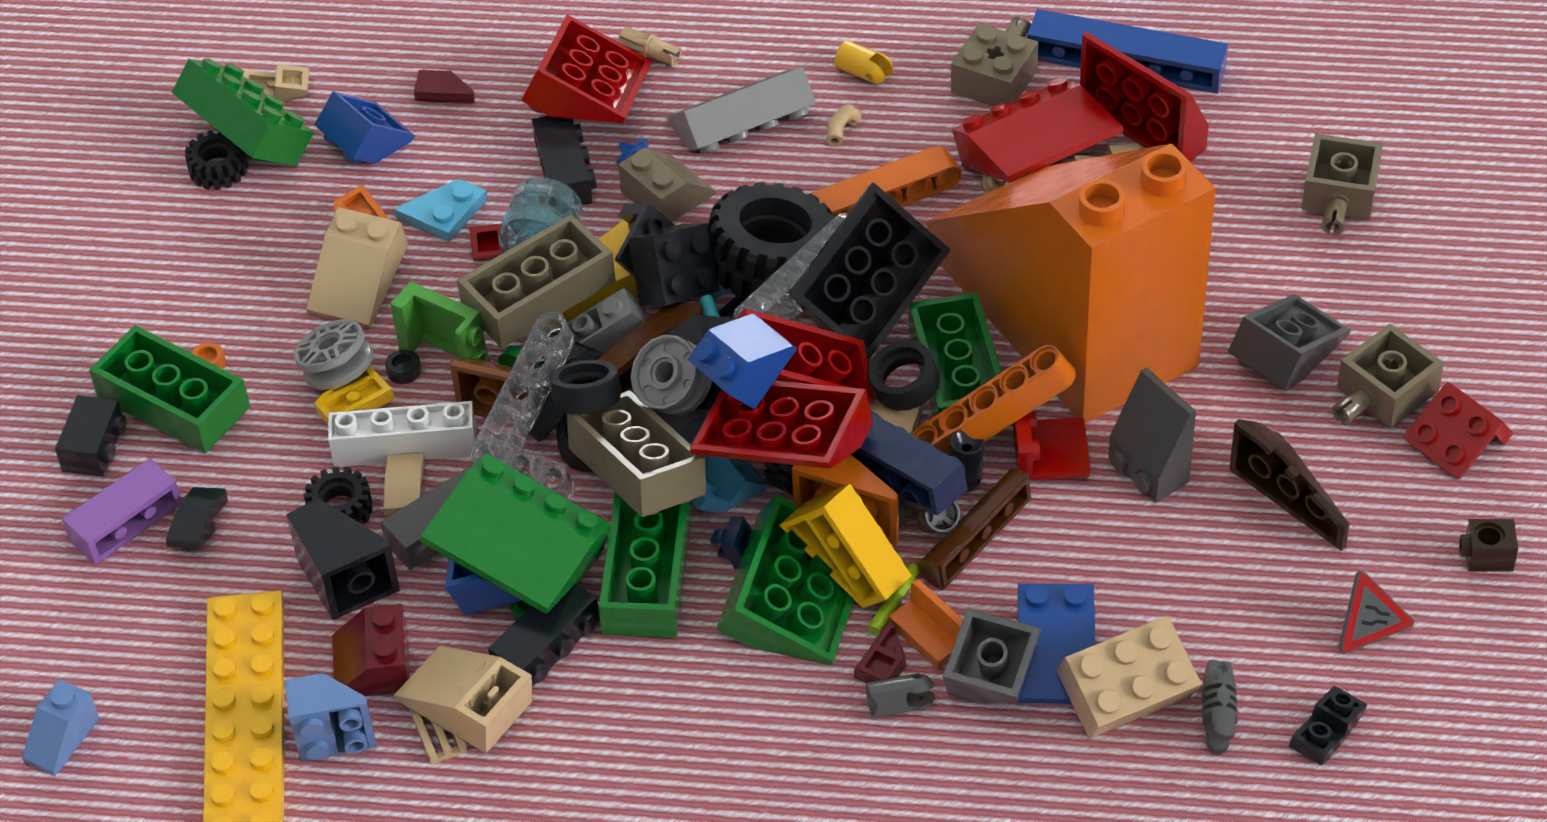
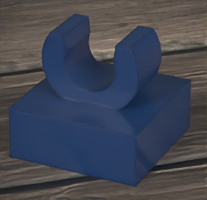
[710,516,752,569]

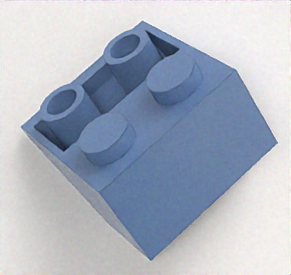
[284,673,377,762]

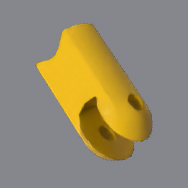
[835,41,893,84]

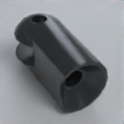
[949,430,985,492]

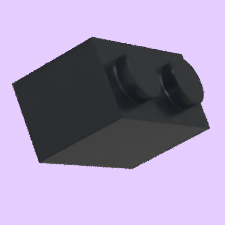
[55,395,126,477]

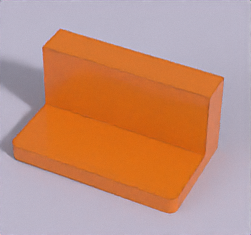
[888,579,963,670]

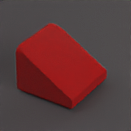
[469,223,506,261]

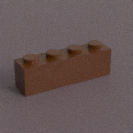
[597,302,704,393]

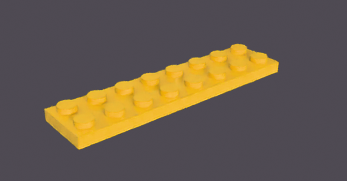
[203,590,284,822]

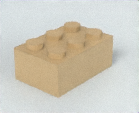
[1056,615,1202,739]

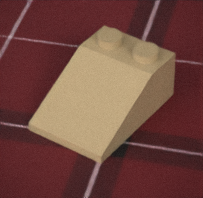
[306,207,409,329]

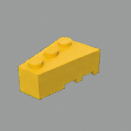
[779,484,912,608]

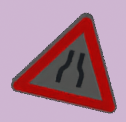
[1339,571,1414,653]

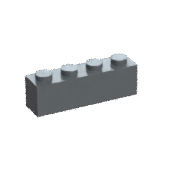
[381,448,526,570]

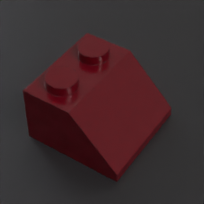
[332,604,410,696]

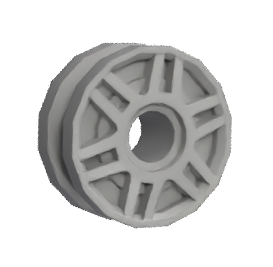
[294,319,374,390]
[631,335,712,416]

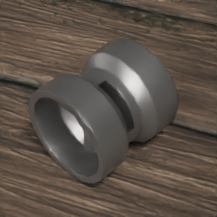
[916,501,960,532]

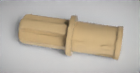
[618,27,682,67]

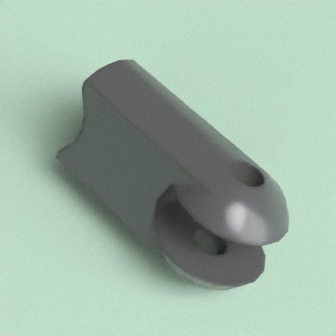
[866,673,935,719]

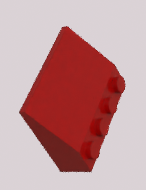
[521,15,652,123]
[1080,32,1209,162]
[952,78,1124,183]
[689,381,873,469]

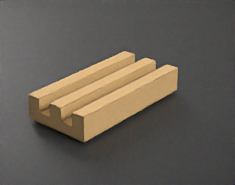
[408,708,467,765]

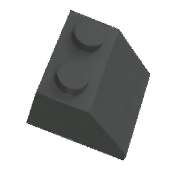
[943,608,1041,704]

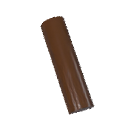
[918,468,1031,591]

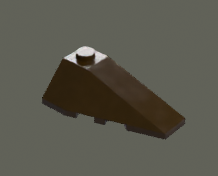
[1229,419,1350,551]

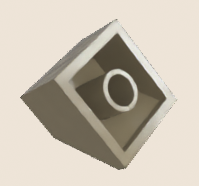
[618,148,715,222]

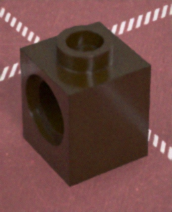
[1459,519,1518,572]

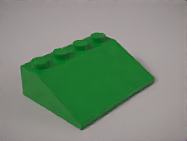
[419,454,612,614]
[716,494,854,665]

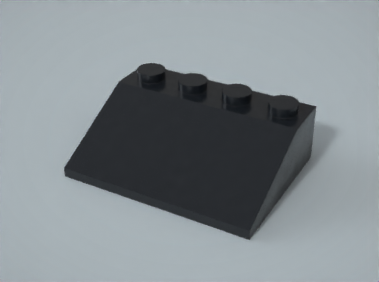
[788,182,951,360]

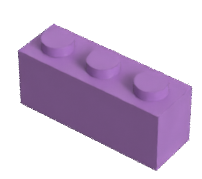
[62,458,182,565]

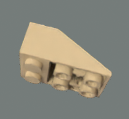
[393,645,532,753]

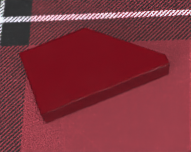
[414,70,475,102]
[854,621,906,683]

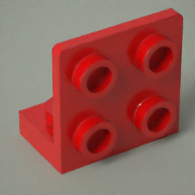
[1403,381,1514,479]
[1012,411,1091,481]

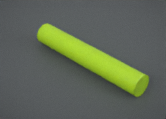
[867,563,920,637]

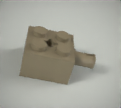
[951,16,1038,106]
[1302,133,1383,235]
[1332,323,1444,428]

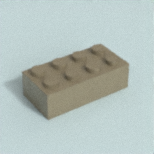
[457,214,616,348]
[567,390,706,517]

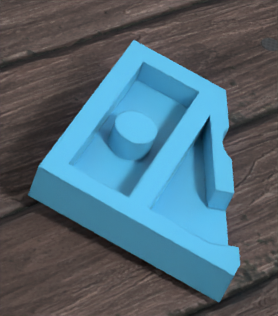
[395,179,488,242]

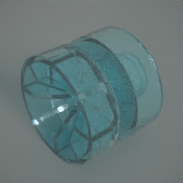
[498,177,582,252]

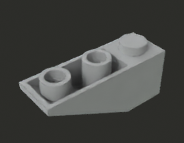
[550,287,649,367]

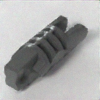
[1202,660,1238,756]

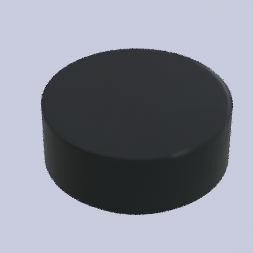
[385,350,422,384]

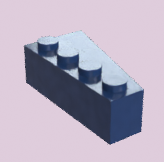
[851,412,968,516]

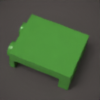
[390,281,488,361]

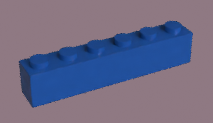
[1027,9,1228,94]

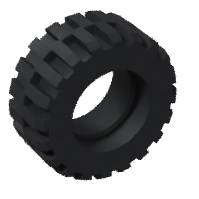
[708,182,839,305]

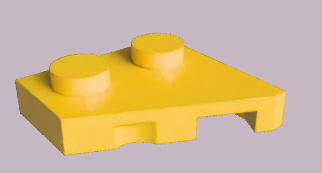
[314,366,395,425]

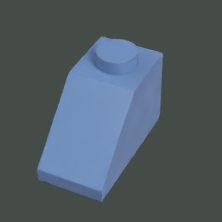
[22,679,99,776]

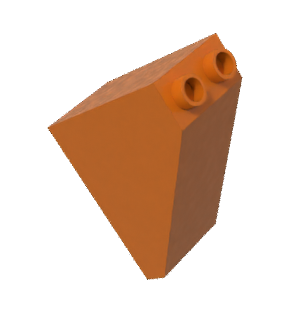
[927,143,1216,423]

